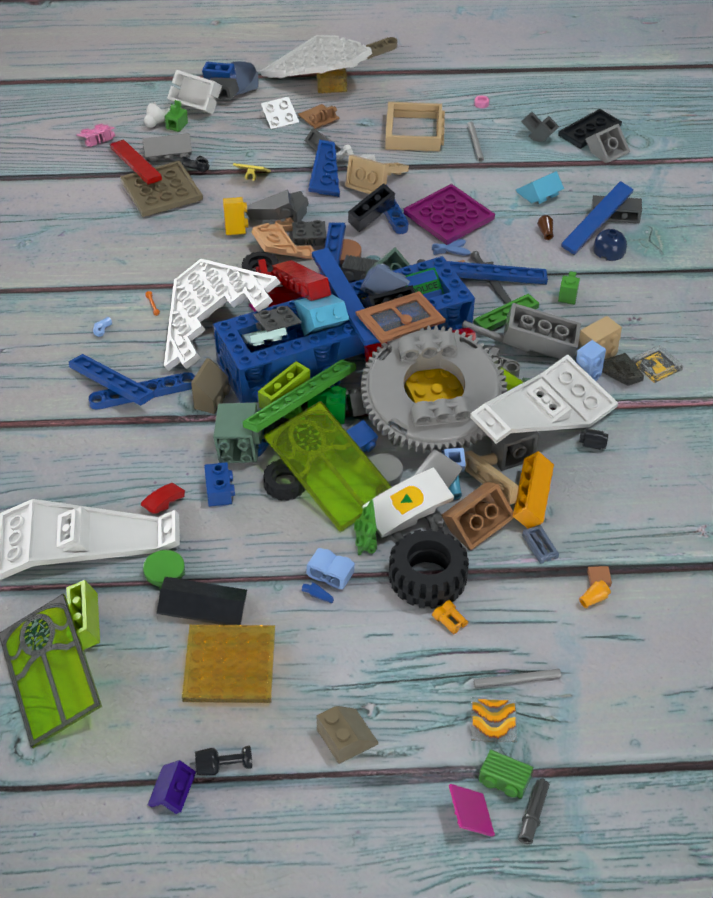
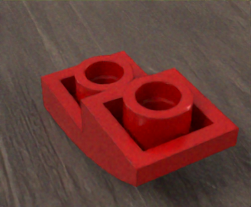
[141,483,185,514]

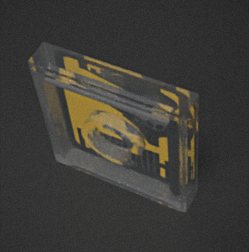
[631,345,683,383]

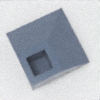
[359,264,410,296]

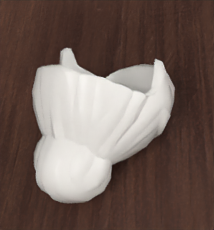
[144,102,170,128]

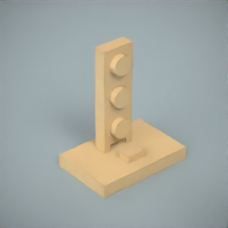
[345,155,409,194]

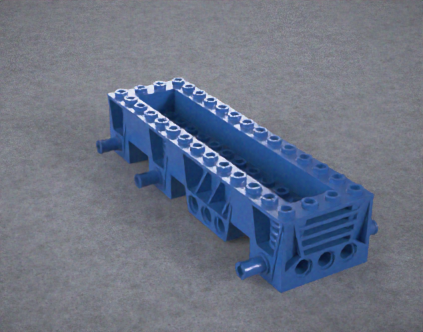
[213,256,475,403]

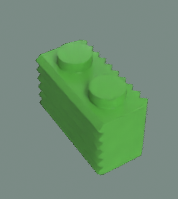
[479,749,534,799]

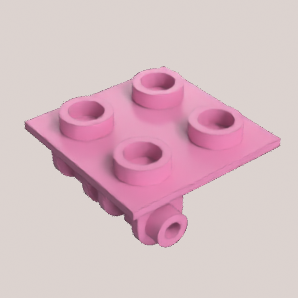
[76,123,115,147]

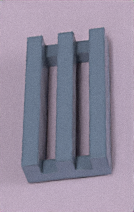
[522,525,559,564]

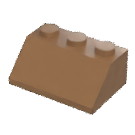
[441,482,514,550]

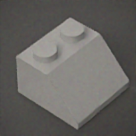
[585,123,630,163]

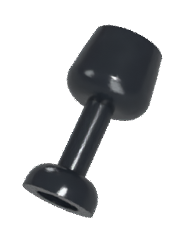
[195,745,252,776]

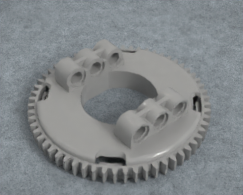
[361,325,507,454]

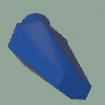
[302,583,334,603]

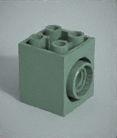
[213,403,263,463]

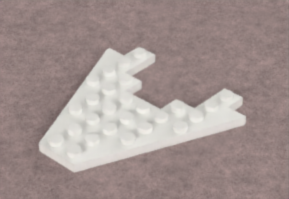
[164,259,281,371]

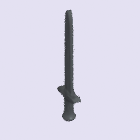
[470,251,512,304]

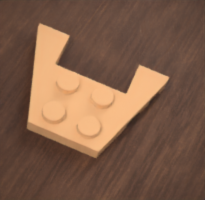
[251,217,314,259]

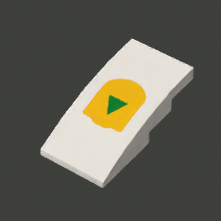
[362,467,454,538]

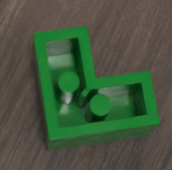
[308,386,346,425]

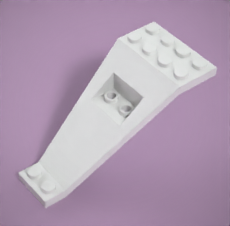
[470,354,618,444]

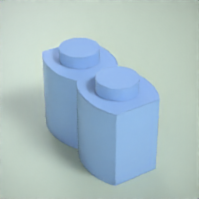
[306,548,355,589]

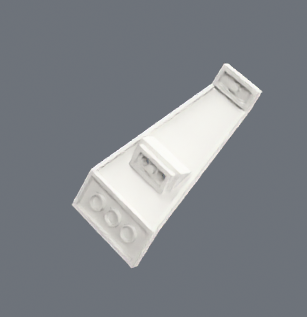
[0,499,180,580]

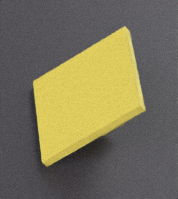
[233,163,270,181]

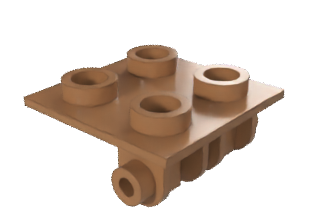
[298,104,340,129]

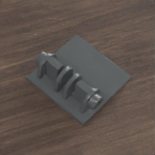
[292,220,326,246]
[253,306,301,332]

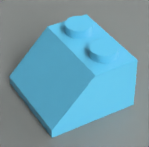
[516,171,564,204]

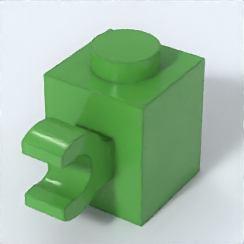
[165,100,188,132]
[558,271,580,305]

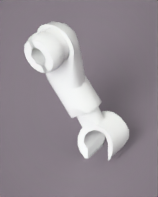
[336,145,353,162]

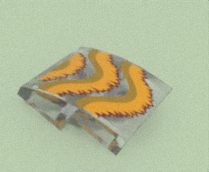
[471,697,517,742]

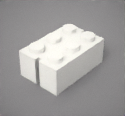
[167,70,222,114]

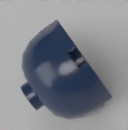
[593,229,627,261]

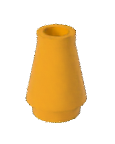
[579,580,611,608]

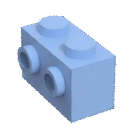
[576,340,606,381]

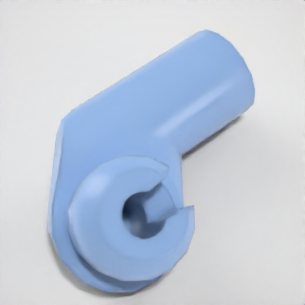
[93,317,112,337]

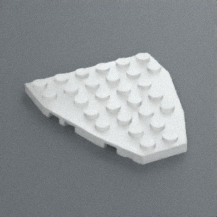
[260,35,372,78]

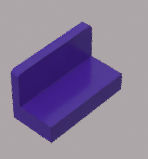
[148,760,196,814]

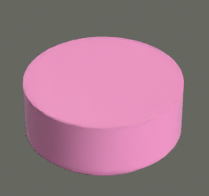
[474,95,489,108]

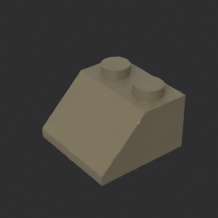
[191,358,231,414]
[316,706,378,764]

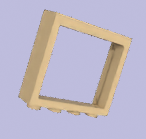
[385,102,445,151]

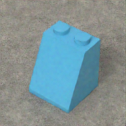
[294,294,349,336]

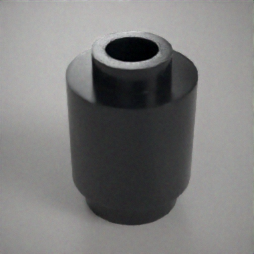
[579,428,608,450]

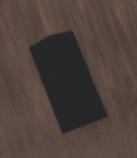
[157,576,247,627]

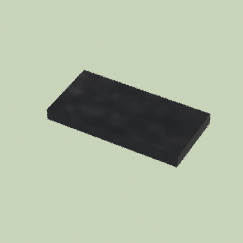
[558,109,622,149]

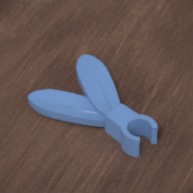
[432,239,471,256]

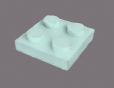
[242,327,287,346]

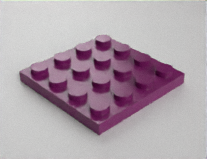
[403,184,495,245]

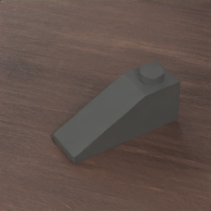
[245,190,296,220]

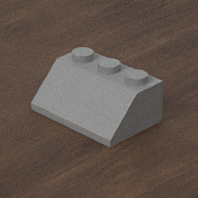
[143,133,192,162]

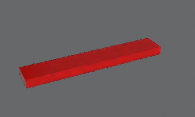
[110,139,162,185]

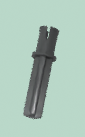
[518,778,550,845]

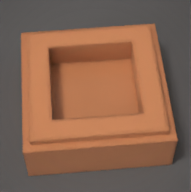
[587,566,612,587]

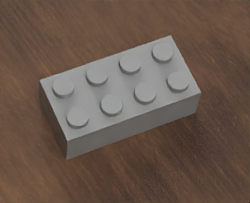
[502,303,581,359]

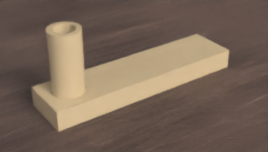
[465,450,519,505]

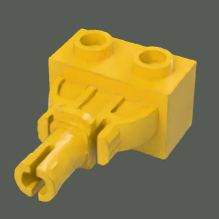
[223,197,248,235]

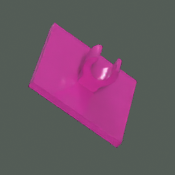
[448,784,495,837]

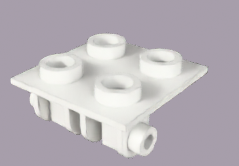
[261,97,299,130]

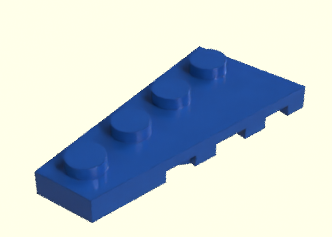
[308,140,340,197]

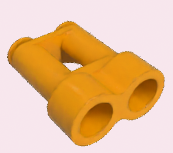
[432,600,469,635]

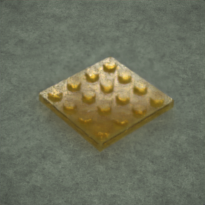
[182,625,275,703]

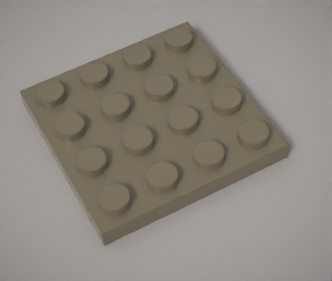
[120,160,203,217]

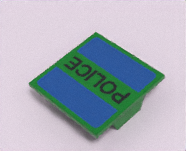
[406,267,444,299]

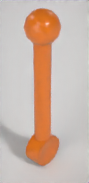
[145,291,160,316]

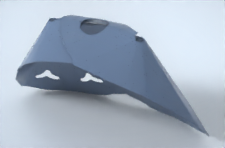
[230,61,259,96]

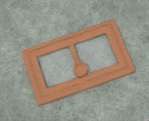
[355,291,446,344]

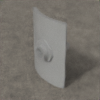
[413,449,462,488]

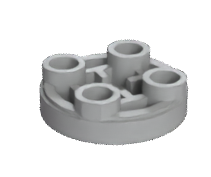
[364,453,403,488]

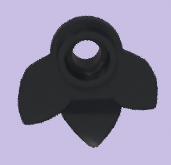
[182,156,210,172]

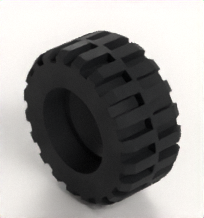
[389,529,469,609]

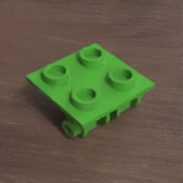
[354,499,377,555]

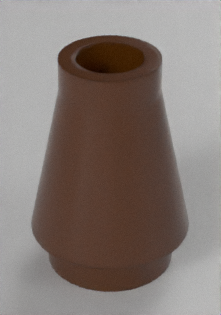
[537,215,554,240]

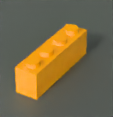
[513,451,554,529]

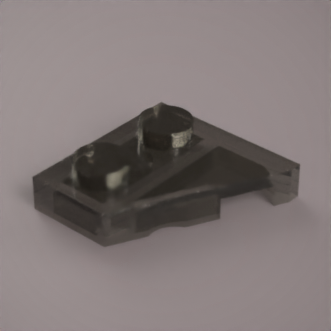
[602,353,644,386]

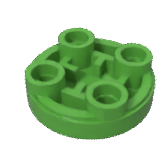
[143,550,185,589]

